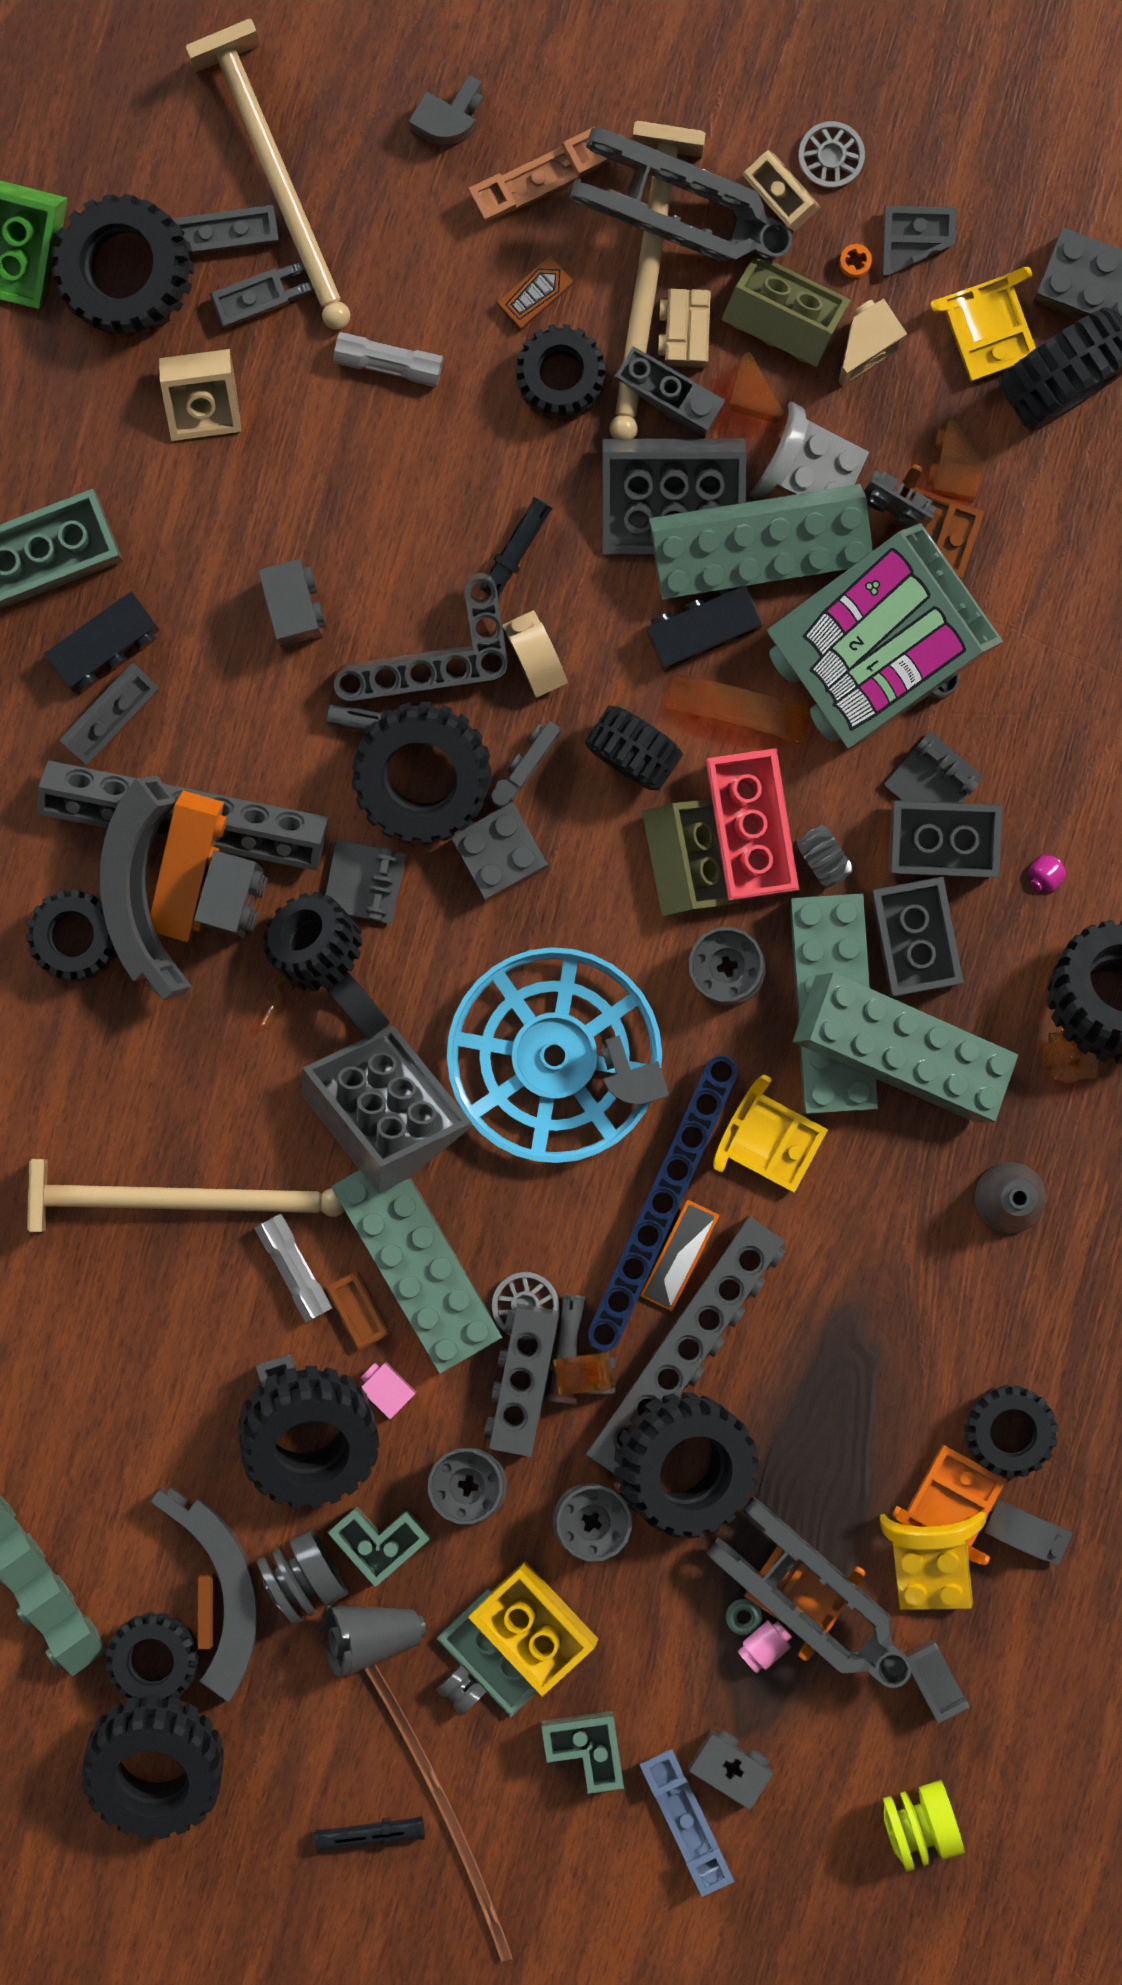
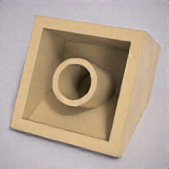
[838,298,907,387]
[159,349,242,441]

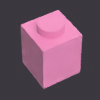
[361,1362,417,1419]

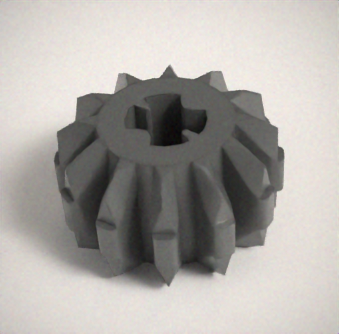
[797,825,852,888]

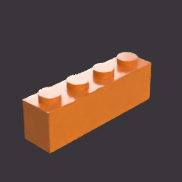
[150,790,227,942]

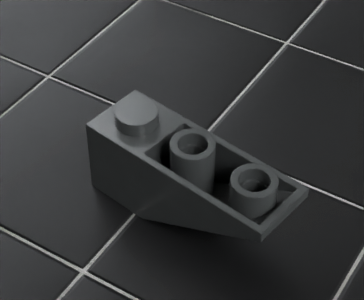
[615,346,725,439]

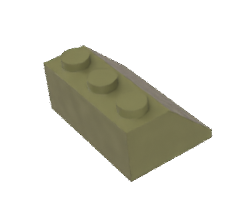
[721,254,851,367]
[642,799,741,917]

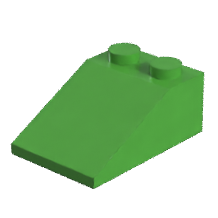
[0,180,68,309]

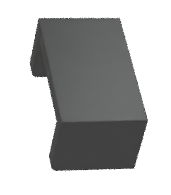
[904,1638,970,1724]

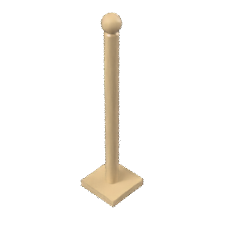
[186,19,351,330]
[609,121,706,439]
[27,1159,345,1232]

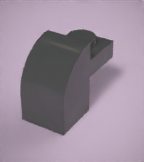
[409,75,484,146]
[601,1035,669,1104]
[984,1500,1073,1566]

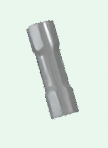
[333,332,444,388]
[254,1214,333,1323]

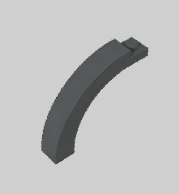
[100,775,192,1000]
[151,1487,259,1702]

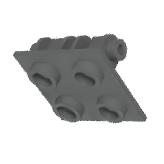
[863,471,937,529]
[884,731,984,803]
[325,840,406,924]

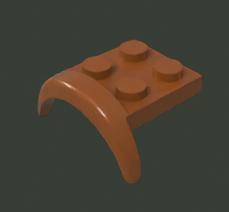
[879,464,985,580]

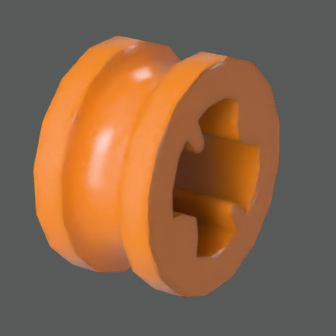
[839,244,872,279]

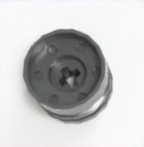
[689,927,766,1006]
[428,1448,507,1524]
[552,1483,632,1562]
[257,1529,348,1626]

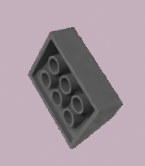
[602,439,746,554]
[301,1025,472,1193]

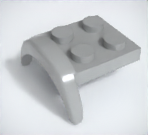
[749,401,869,500]

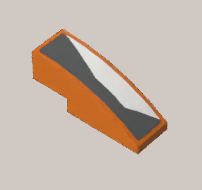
[640,1199,720,1311]

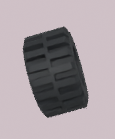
[516,324,605,420]
[585,705,683,791]
[26,889,117,981]
[263,892,362,992]
[964,1385,1059,1478]
[105,1612,200,1700]

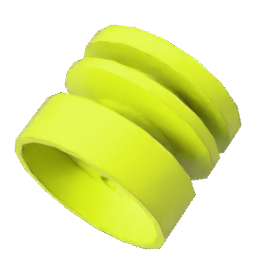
[882,1780,965,1872]

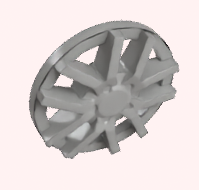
[798,121,865,189]
[492,1272,559,1339]

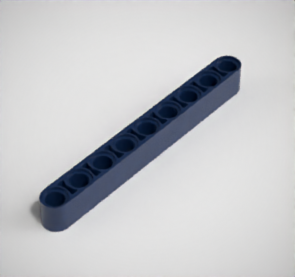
[588,1055,738,1351]

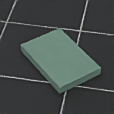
[437,1588,537,1717]

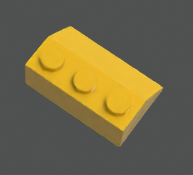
[468,1561,599,1696]

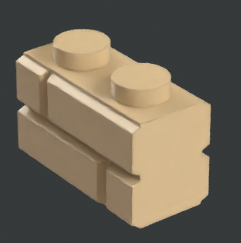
[742,150,821,231]
[658,289,711,368]

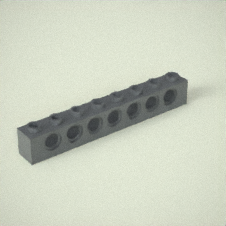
[36,760,328,871]
[586,1216,786,1473]

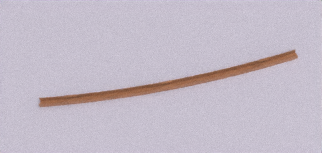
[365,1664,513,1963]

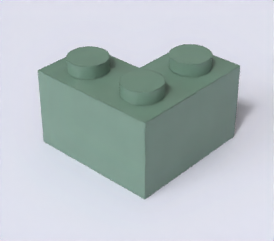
[328,1506,431,1587]
[542,1710,624,1794]

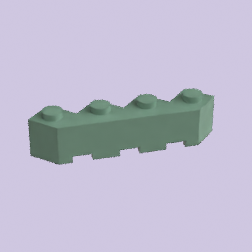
[0,1495,107,1677]

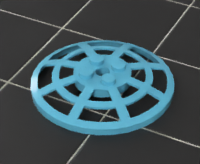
[447,947,662,1163]

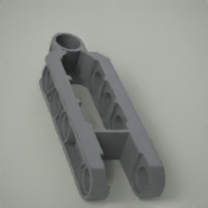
[569,128,792,263]
[705,1496,912,1688]

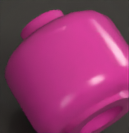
[1027,855,1066,893]

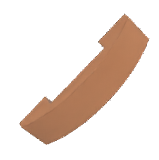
[468,127,610,221]

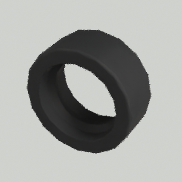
[326,971,390,1040]

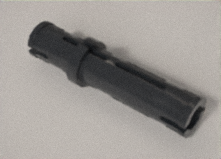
[479,497,553,599]
[315,1816,425,1853]

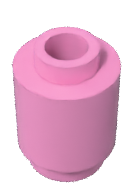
[738,1620,792,1673]

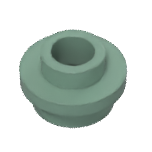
[726,1598,762,1635]

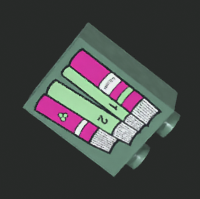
[766,523,1003,749]

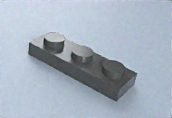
[173,205,279,255]
[59,662,160,765]

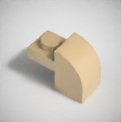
[502,610,568,698]

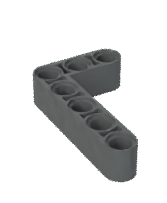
[334,573,507,701]

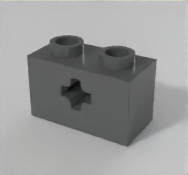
[688,1729,773,1810]

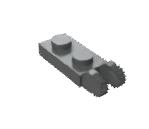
[210,262,314,329]
[491,721,561,808]

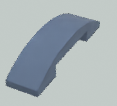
[639,1749,735,1897]

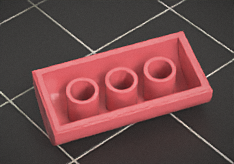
[705,748,799,901]

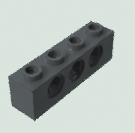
[484,1303,560,1457]

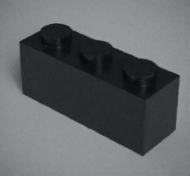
[646,586,762,671]
[44,591,160,692]

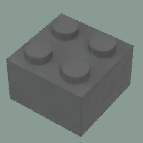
[258,559,327,648]
[451,802,548,902]

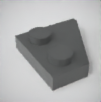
[882,206,957,276]

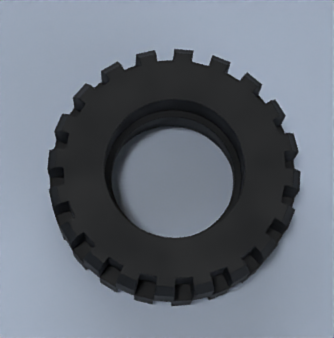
[51,194,194,336]
[999,307,1122,431]
[351,702,491,845]
[1047,920,1122,1064]
[237,1366,380,1508]
[614,1392,759,1539]
[82,1695,224,1839]

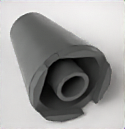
[974,1162,1046,1234]
[322,1605,426,1677]

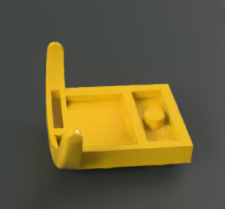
[930,267,1036,382]
[713,1074,828,1193]
[880,1512,986,1610]

